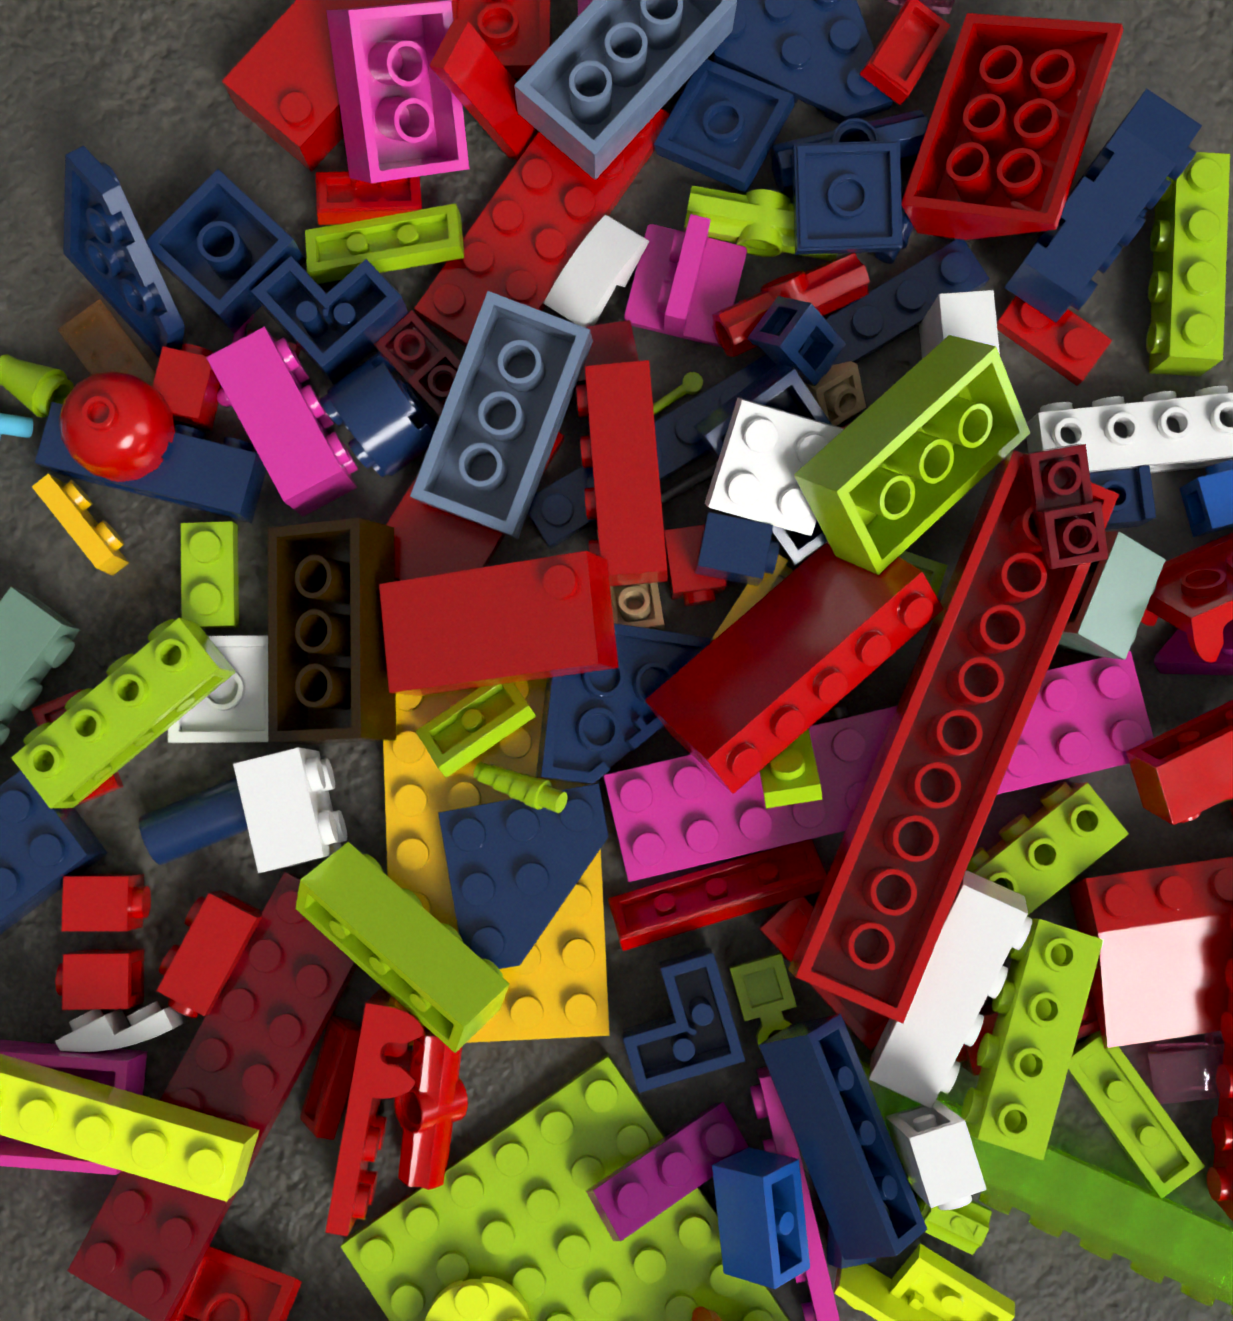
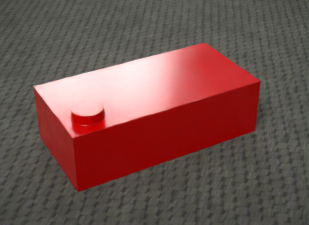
[222,0,440,172]
[379,551,619,696]

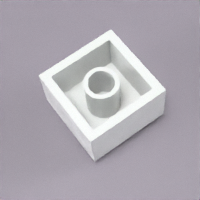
[233,748,347,873]

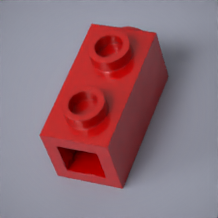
[157,890,263,1018]

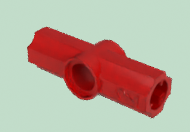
[712,253,870,357]
[394,1025,468,1190]

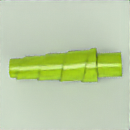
[473,762,568,813]

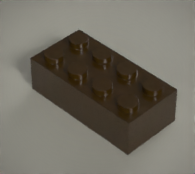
[268,518,396,744]

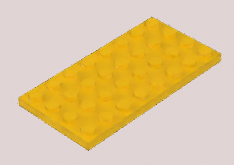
[383,678,610,1046]

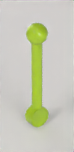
[653,372,703,415]

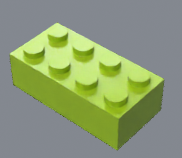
[794,335,1030,575]

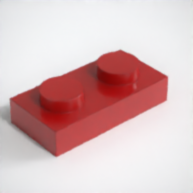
[997,296,1112,386]

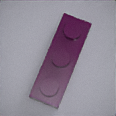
[586,1102,749,1241]

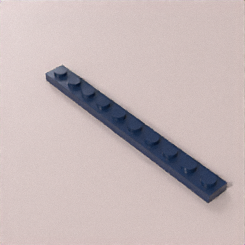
[528,239,989,549]

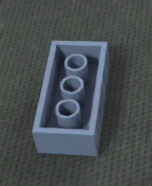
[514,0,737,180]
[410,291,593,539]

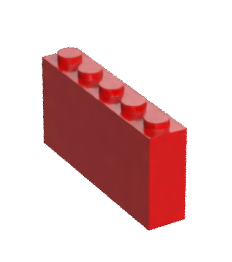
[645,542,944,794]

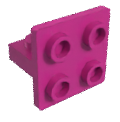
[624,214,747,347]

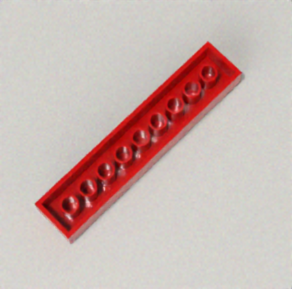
[788,450,1119,1023]

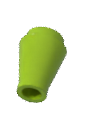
[0,354,74,417]

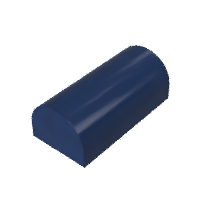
[139,777,248,865]

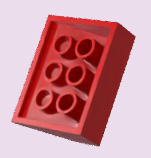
[901,13,1124,240]
[1069,857,1233,1049]

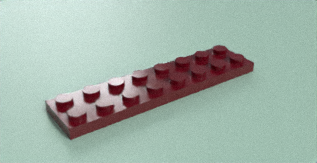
[67,871,358,1321]

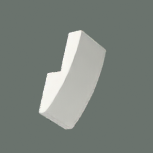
[544,215,650,327]
[55,1001,188,1052]

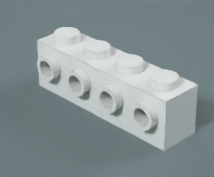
[1026,386,1233,473]
[869,870,1032,1108]

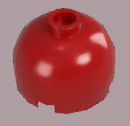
[59,370,175,482]

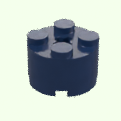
[320,352,437,478]

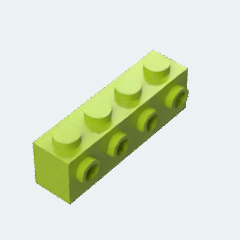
[1146,152,1230,377]
[11,618,236,809]
[966,781,1129,916]
[295,842,510,1053]
[961,918,1103,1161]

